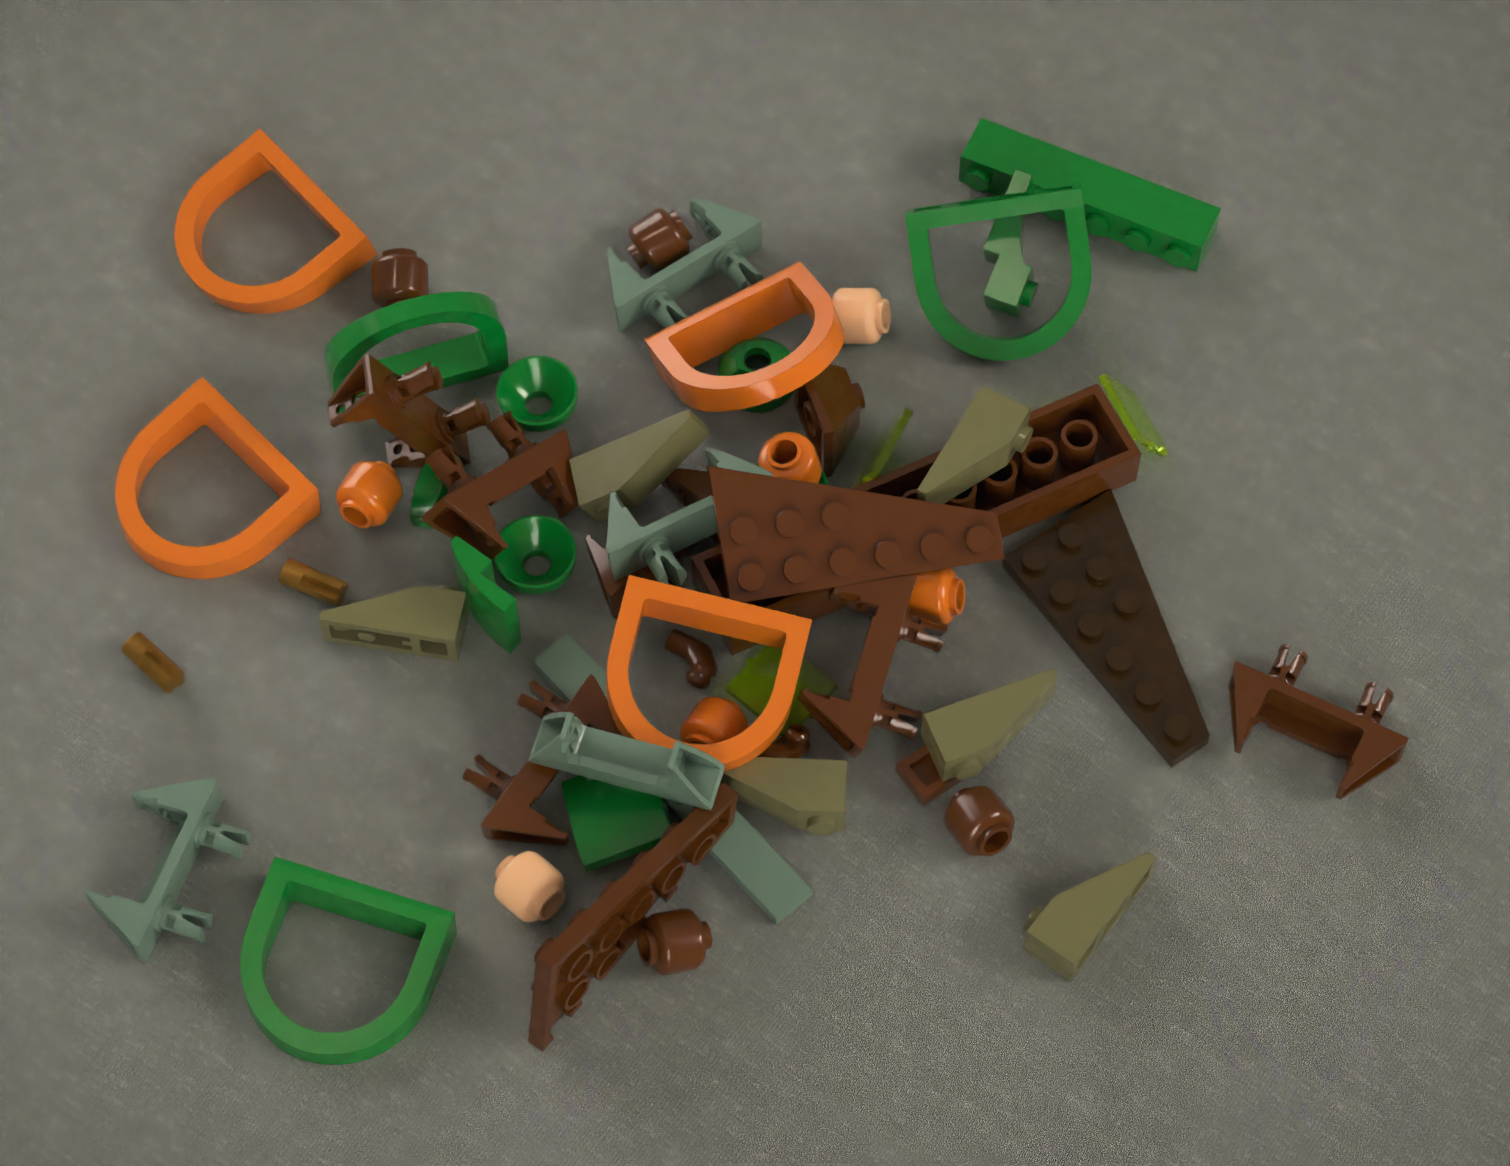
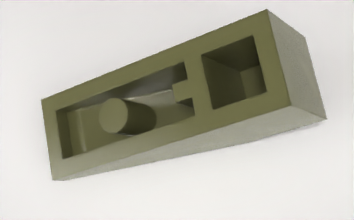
[917,385,1033,504]
[569,409,710,523]
[319,585,470,662]
[921,668,1057,782]
[720,757,847,835]
[1023,852,1157,982]

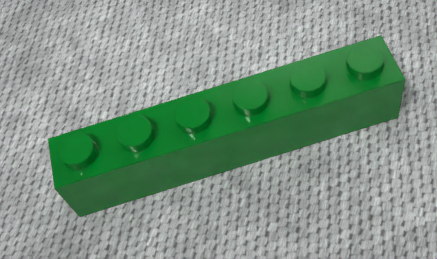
[958,118,1221,272]

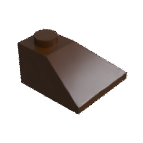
[795,364,865,477]

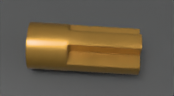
[279,558,349,606]
[122,632,185,694]

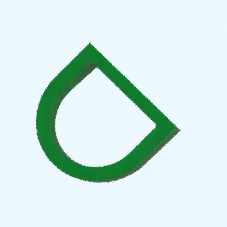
[905,183,1092,361]
[324,291,509,414]
[240,856,457,1065]

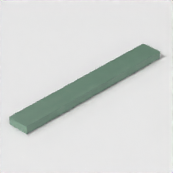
[532,633,812,925]

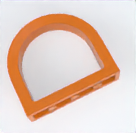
[174,128,378,314]
[644,261,845,412]
[115,377,321,579]
[606,575,812,772]

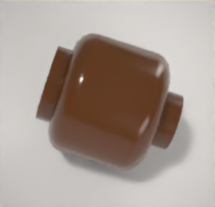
[626,208,693,273]
[371,248,429,307]
[944,786,1015,856]
[637,908,712,975]

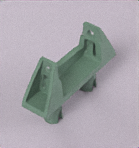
[606,198,763,332]
[607,447,773,586]
[529,712,725,811]
[85,778,251,964]

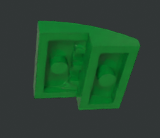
[450,535,522,654]
[561,775,672,872]

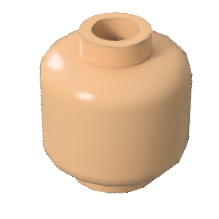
[832,288,891,344]
[494,851,566,923]

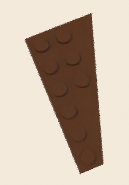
[707,466,1005,602]
[528,783,738,1051]

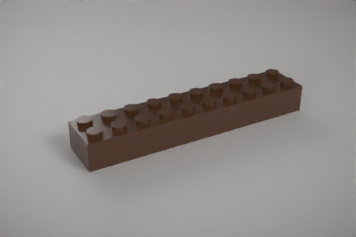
[691,383,1141,656]

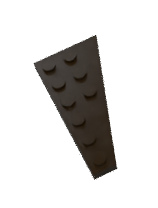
[1002,489,1210,768]

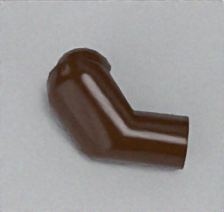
[665,629,718,689]
[757,724,810,758]

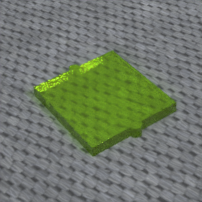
[1098,373,1169,457]
[852,407,914,488]
[726,646,837,737]

